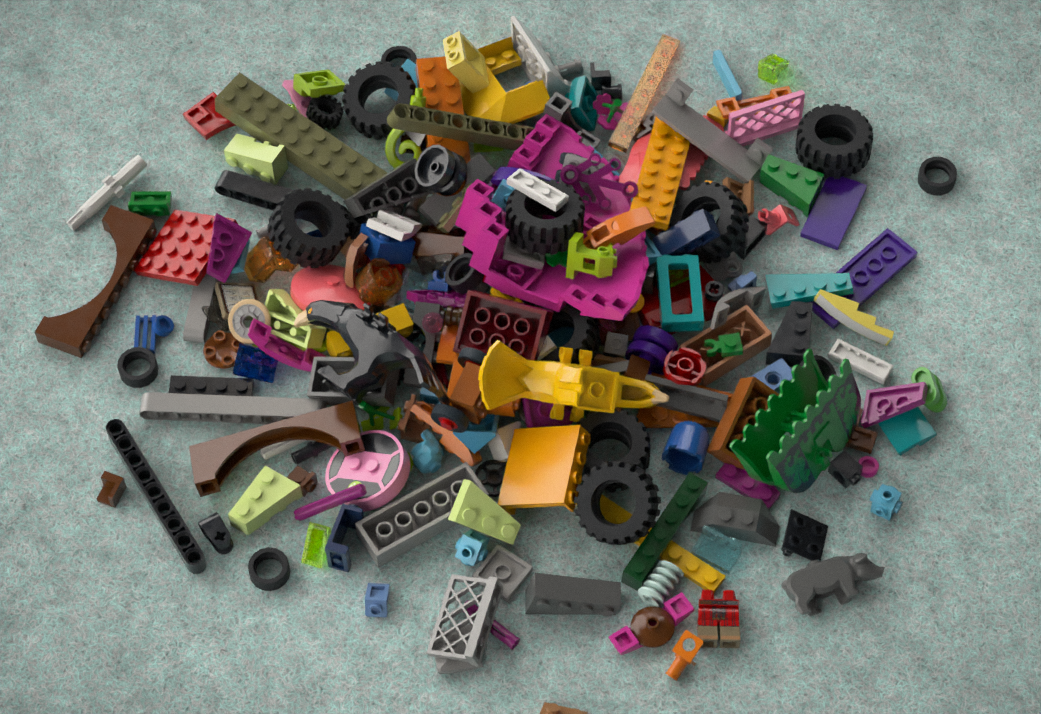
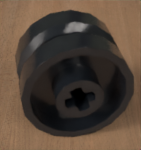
[415,145,467,196]

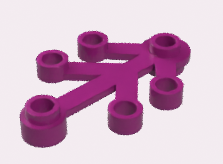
[560,153,638,210]

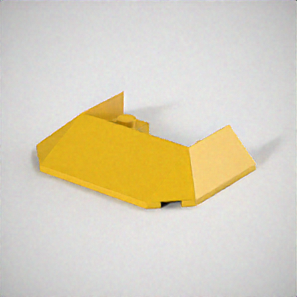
[459,37,550,124]

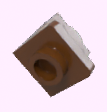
[287,465,318,497]

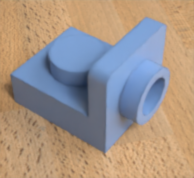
[728,271,757,292]
[365,583,390,617]

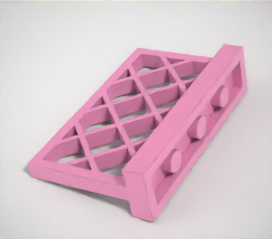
[725,90,805,147]

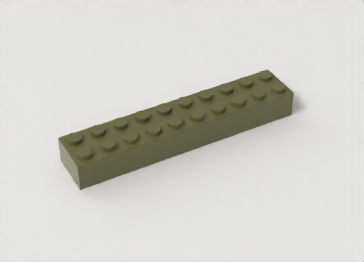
[215,72,387,216]

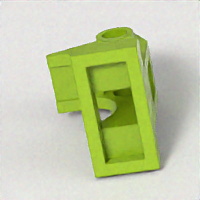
[566,232,617,279]

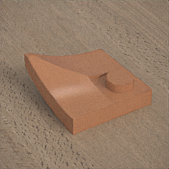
[344,233,369,288]

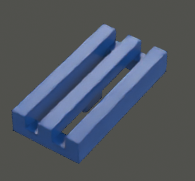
[134,315,157,354]

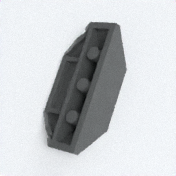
[690,492,779,547]

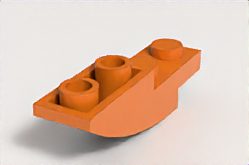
[583,206,656,263]
[410,401,482,467]

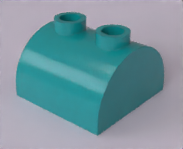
[565,76,598,131]

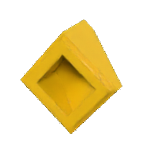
[707,106,729,128]

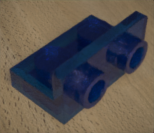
[233,343,278,383]

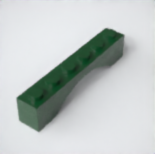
[621,472,708,591]

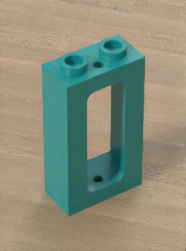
[656,254,704,332]

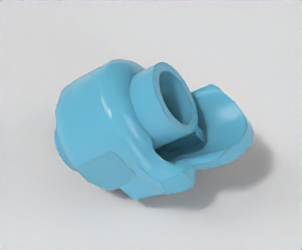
[411,429,444,474]

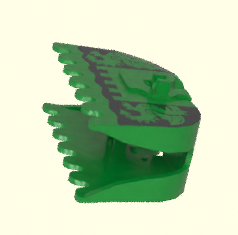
[729,349,861,493]

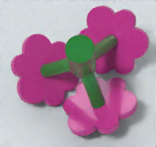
[593,93,635,130]

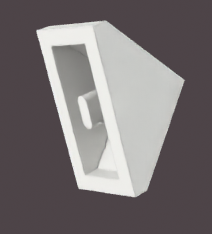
[488,421,521,462]

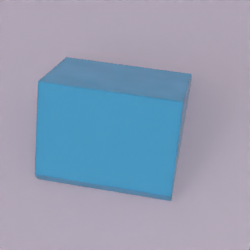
[453,414,500,454]

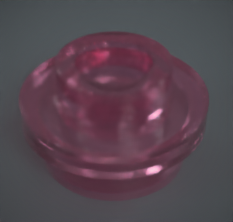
[422,312,443,333]

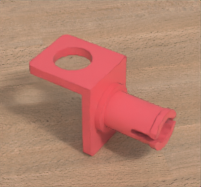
[758,204,800,235]

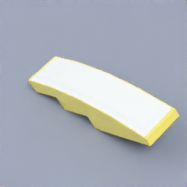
[814,289,894,346]

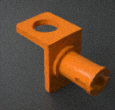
[665,630,704,681]

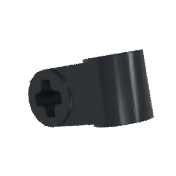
[198,512,234,554]

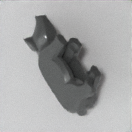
[781,553,885,617]

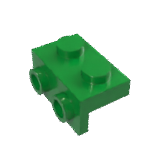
[128,191,172,217]

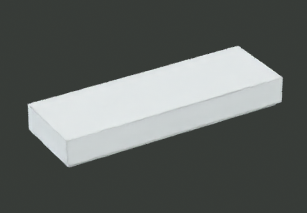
[507,168,569,212]

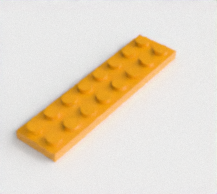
[630,116,690,230]

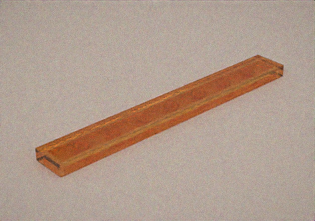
[608,34,680,153]

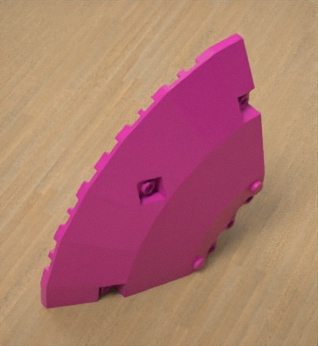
[455,114,649,321]

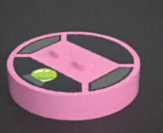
[325,430,411,512]

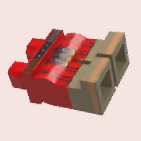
[697,589,741,648]

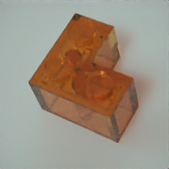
[244,236,298,283]

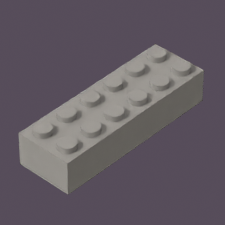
[355,462,489,568]

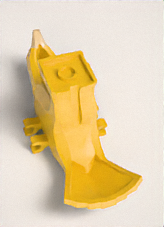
[478,340,670,422]

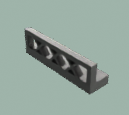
[645,374,729,423]

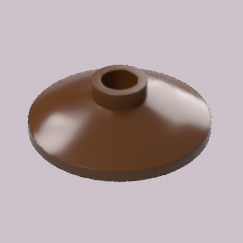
[630,606,675,648]

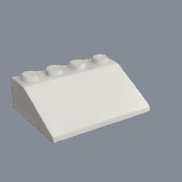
[510,16,570,98]

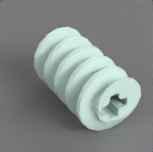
[638,560,684,607]

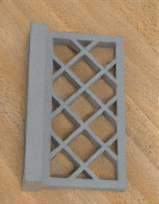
[426,574,504,667]

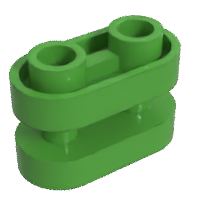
[911,367,947,413]

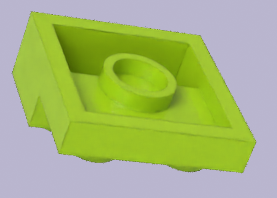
[293,69,346,98]

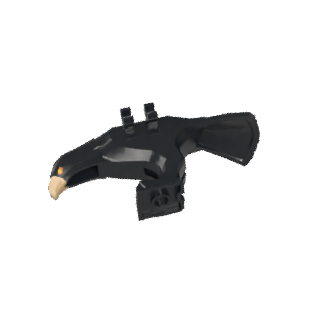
[294,300,451,406]

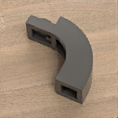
[544,92,601,149]

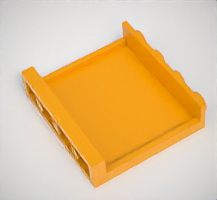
[497,425,590,515]

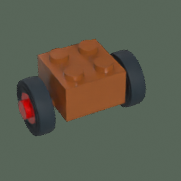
[431,347,488,433]

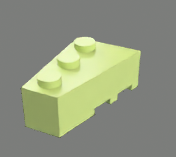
[228,466,303,535]
[448,479,521,545]

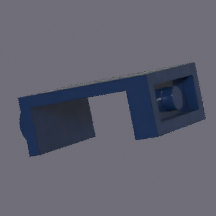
[325,503,364,573]

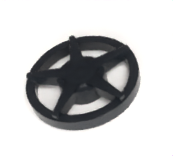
[475,460,507,497]

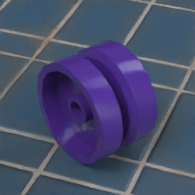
[625,325,678,375]

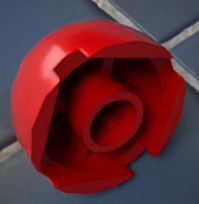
[663,347,706,387]

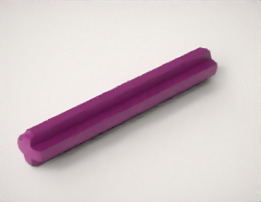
[293,483,367,521]

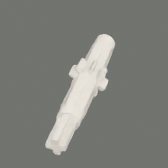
[66,155,147,231]

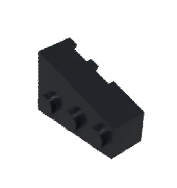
[765,301,813,367]

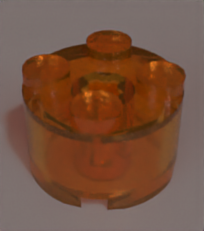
[355,258,403,306]

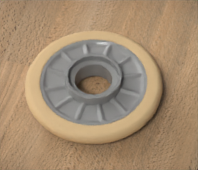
[228,299,271,344]

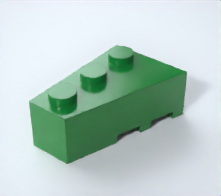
[759,154,824,218]

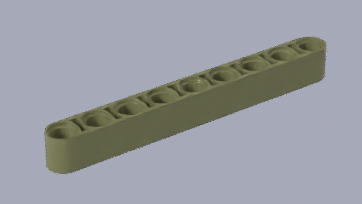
[387,103,535,151]

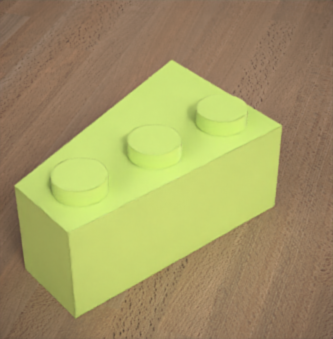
[224,134,288,185]
[265,289,326,348]

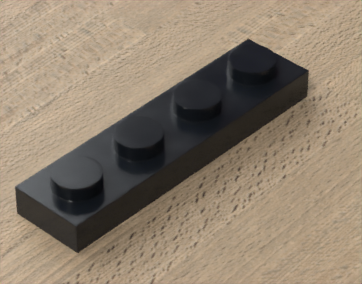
[168,375,254,396]

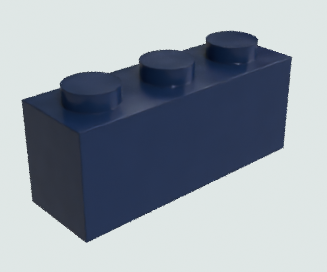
[652,209,720,256]

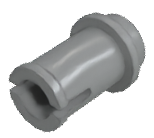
[558,59,583,77]

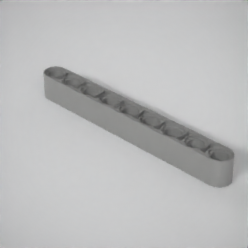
[139,392,327,424]

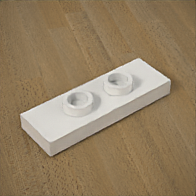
[828,339,894,385]

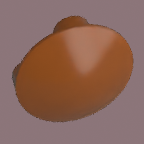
[203,330,245,369]

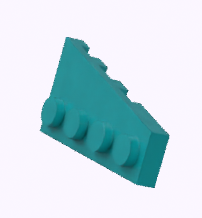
[765,273,853,309]

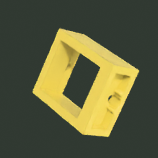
[443,31,489,94]

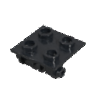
[781,509,828,562]

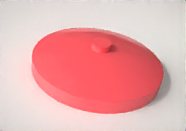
[290,264,373,311]

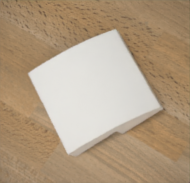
[366,209,422,241]

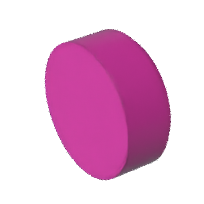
[858,456,879,478]

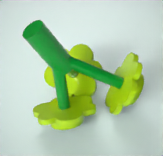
[358,401,403,432]

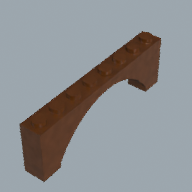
[34,205,157,358]
[189,400,365,497]

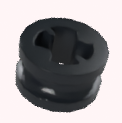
[705,281,724,302]

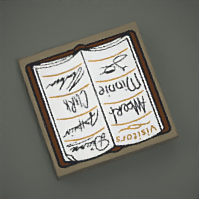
[215,282,259,321]

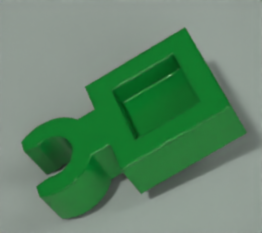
[704,333,743,357]

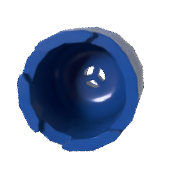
[661,421,710,475]

